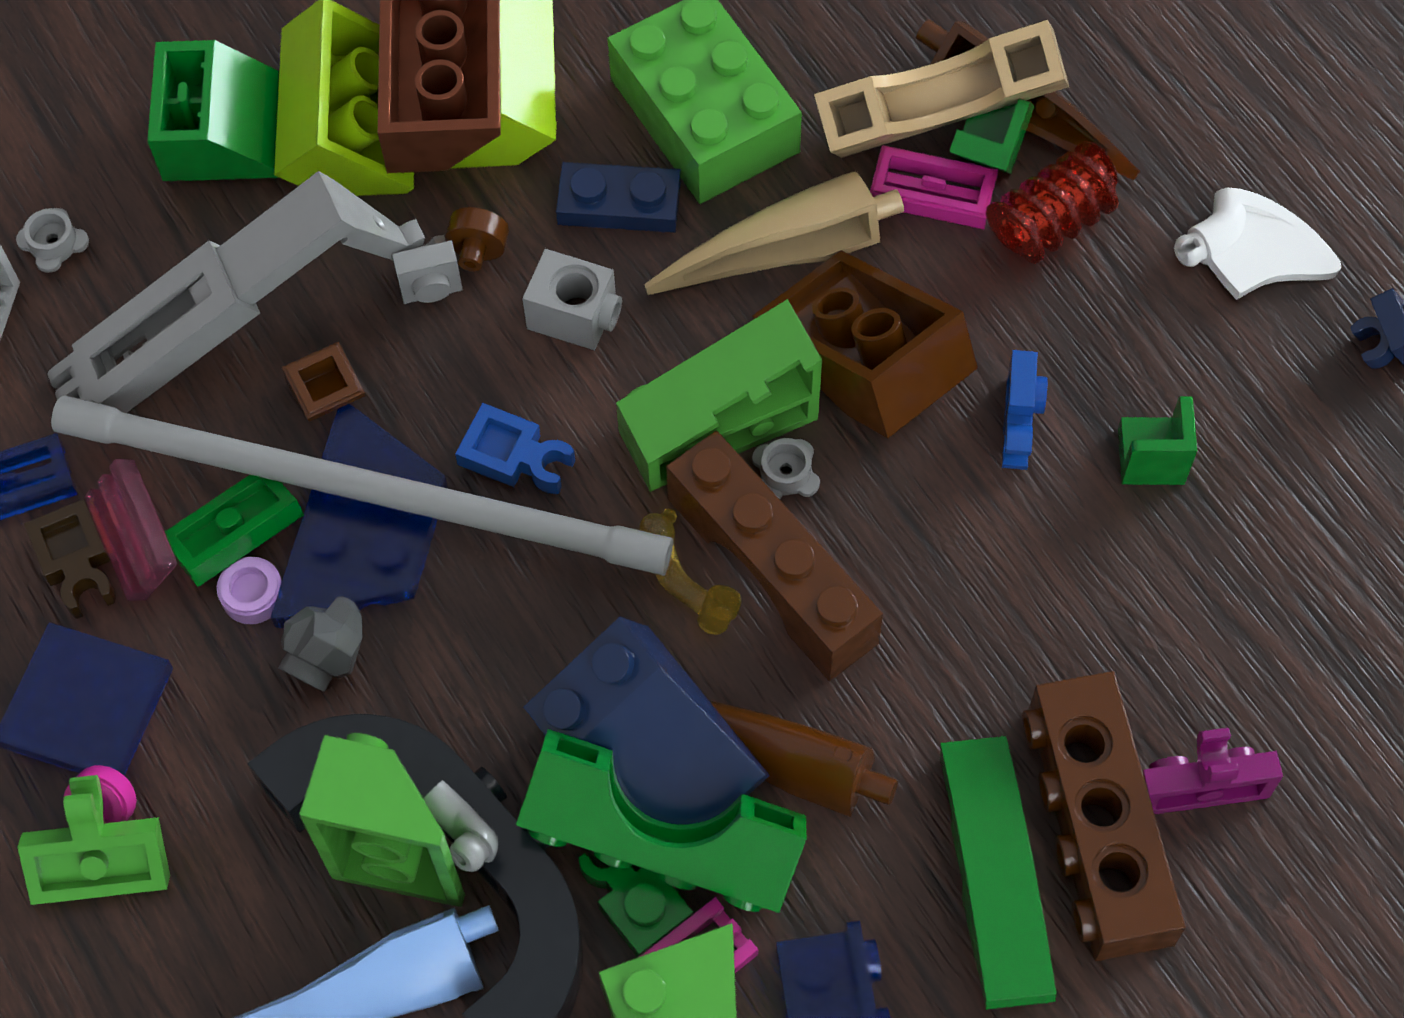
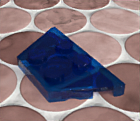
[271,404,448,629]

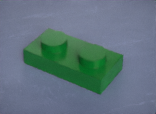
[159,475,304,587]

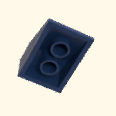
[523,617,770,824]

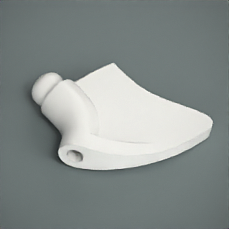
[1174,188,1341,300]

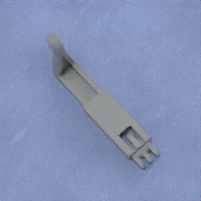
[47,171,446,413]

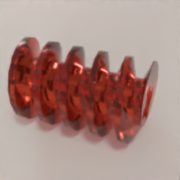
[985,141,1119,264]

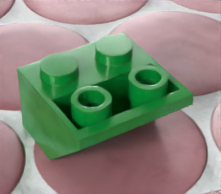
[147,40,280,181]

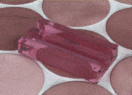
[85,459,177,601]

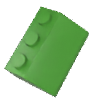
[300,733,465,908]

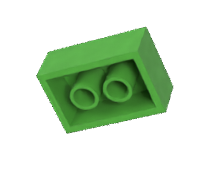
[608,0,802,204]

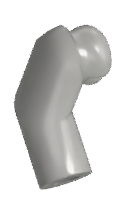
[423,780,499,872]

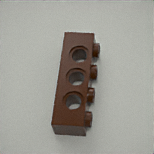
[1022,671,1186,961]

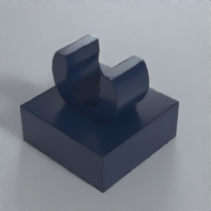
[1350,288,1404,369]

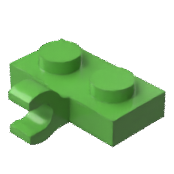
[17,775,170,905]

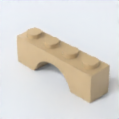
[814,20,1069,158]

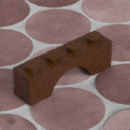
[666,430,883,682]

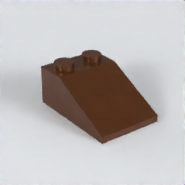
[752,250,978,438]

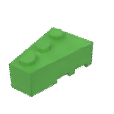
[616,299,822,492]
[599,923,736,1018]

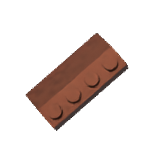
[378,0,501,173]

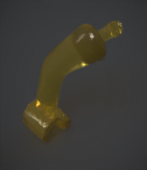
[639,509,742,635]

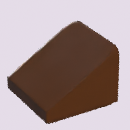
[282,341,366,422]

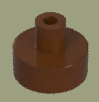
[445,207,509,271]

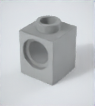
[522,249,622,350]

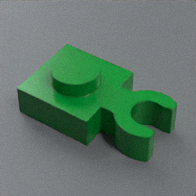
[578,853,693,958]

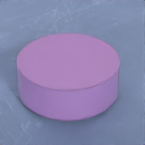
[217,557,285,624]

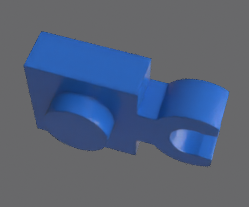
[1002,350,1048,470]
[455,403,576,494]

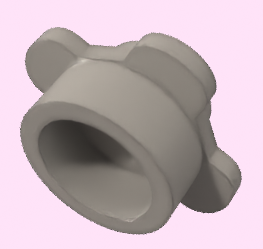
[16,208,89,273]
[752,438,820,499]

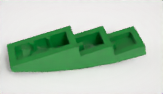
[940,736,1057,1010]

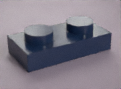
[556,162,681,233]

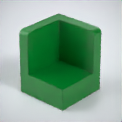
[949,98,1034,174]
[1118,396,1198,485]

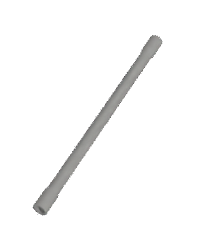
[51,395,673,576]

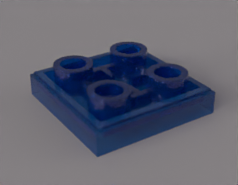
[0,622,173,776]

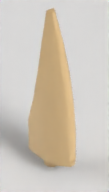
[644,172,904,295]

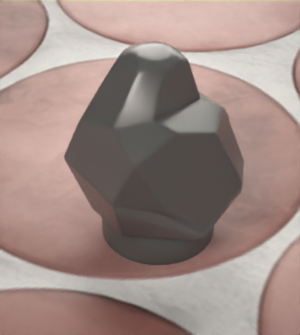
[278,596,362,692]

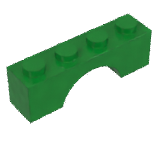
[516,729,807,913]

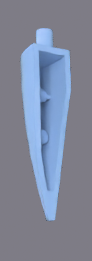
[234,905,499,1018]

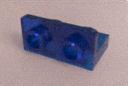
[776,920,890,1018]

